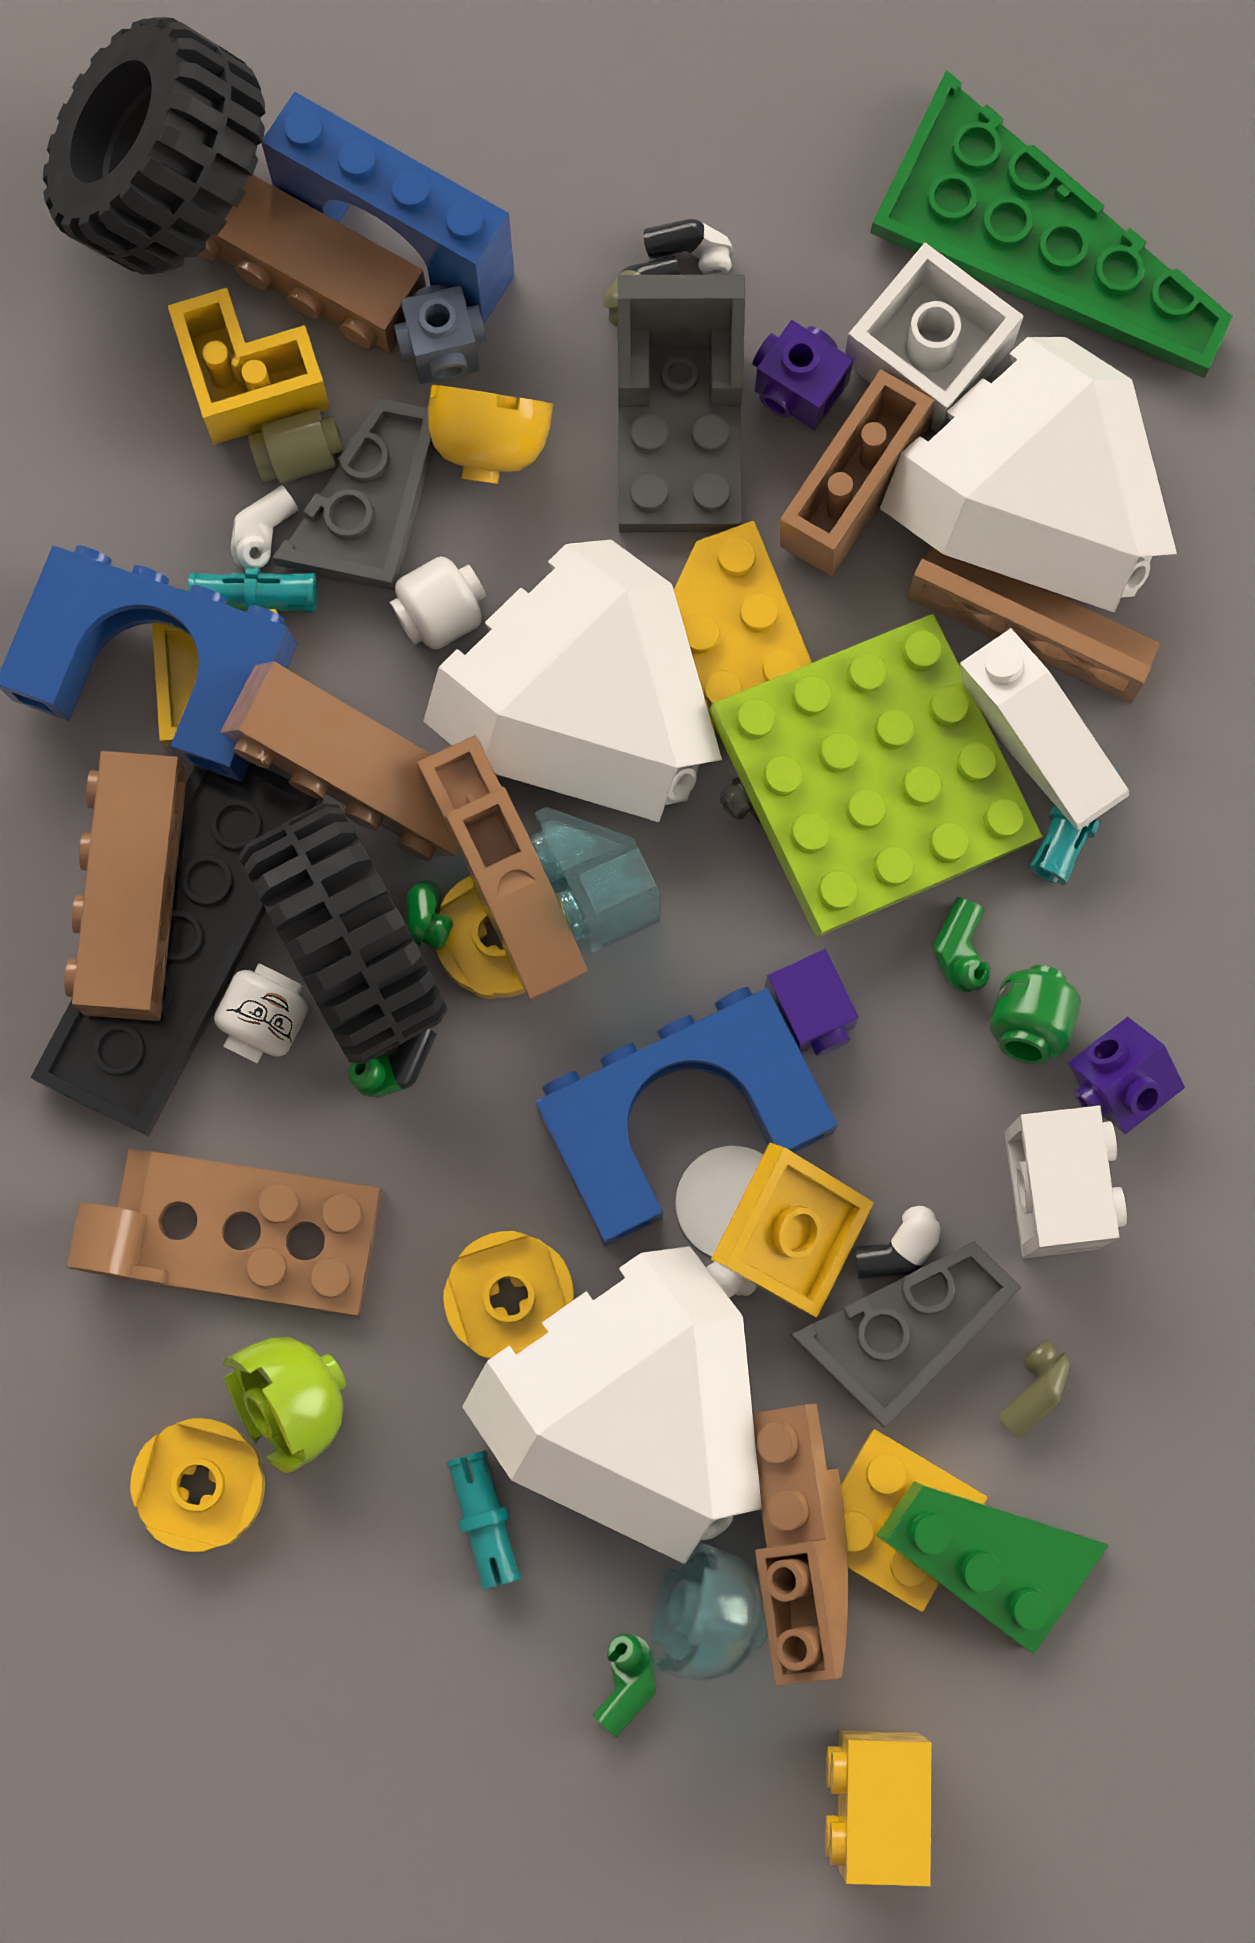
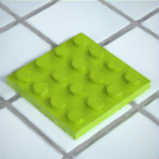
[708,613,1043,938]

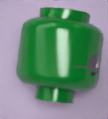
[990,965,1081,1064]

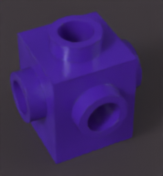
[752,320,854,431]
[1068,1016,1185,1135]

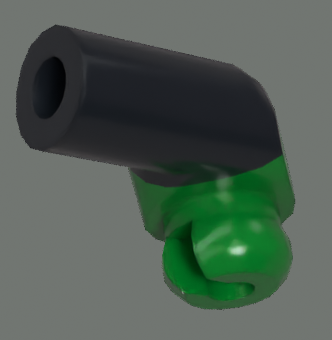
[348,1029,437,1098]

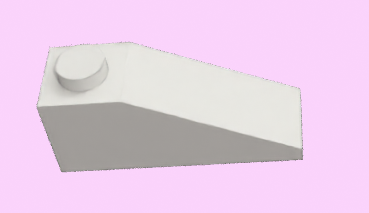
[960,628,1129,831]

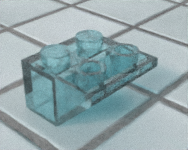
[530,807,661,953]

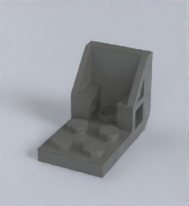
[618,275,745,532]

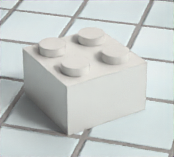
[845,243,1023,433]
[1004,1106,1127,1259]

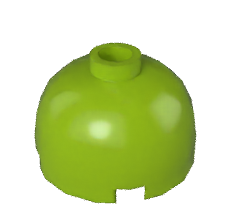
[223,1337,346,1473]

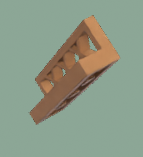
[907,546,1161,704]

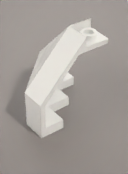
[880,337,1177,613]
[423,540,722,822]
[462,1246,762,1564]

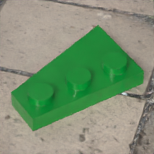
[876,1481,1109,1654]

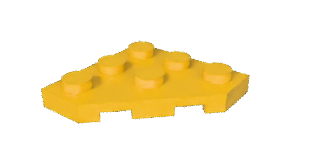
[674,520,812,733]

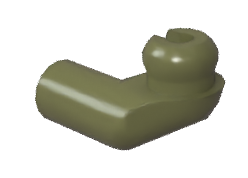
[999,1341,1071,1438]

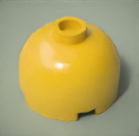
[428,384,553,484]

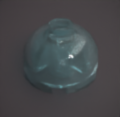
[650,1541,768,1681]

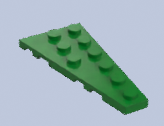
[870,69,1233,378]

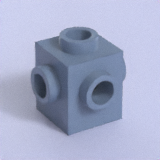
[394,285,486,384]

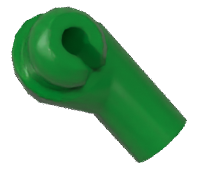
[406,879,454,950]
[933,897,990,992]
[592,1634,657,1738]

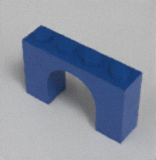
[262,91,515,324]
[0,545,297,782]
[535,987,838,1247]

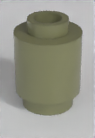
[248,407,344,485]

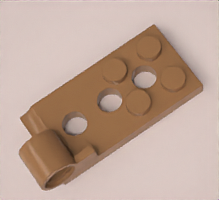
[66,1149,382,1317]

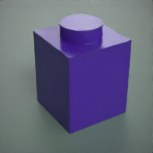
[764,948,859,1056]

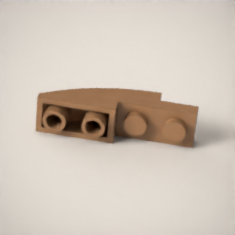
[417,735,588,1000]
[752,1403,848,1686]

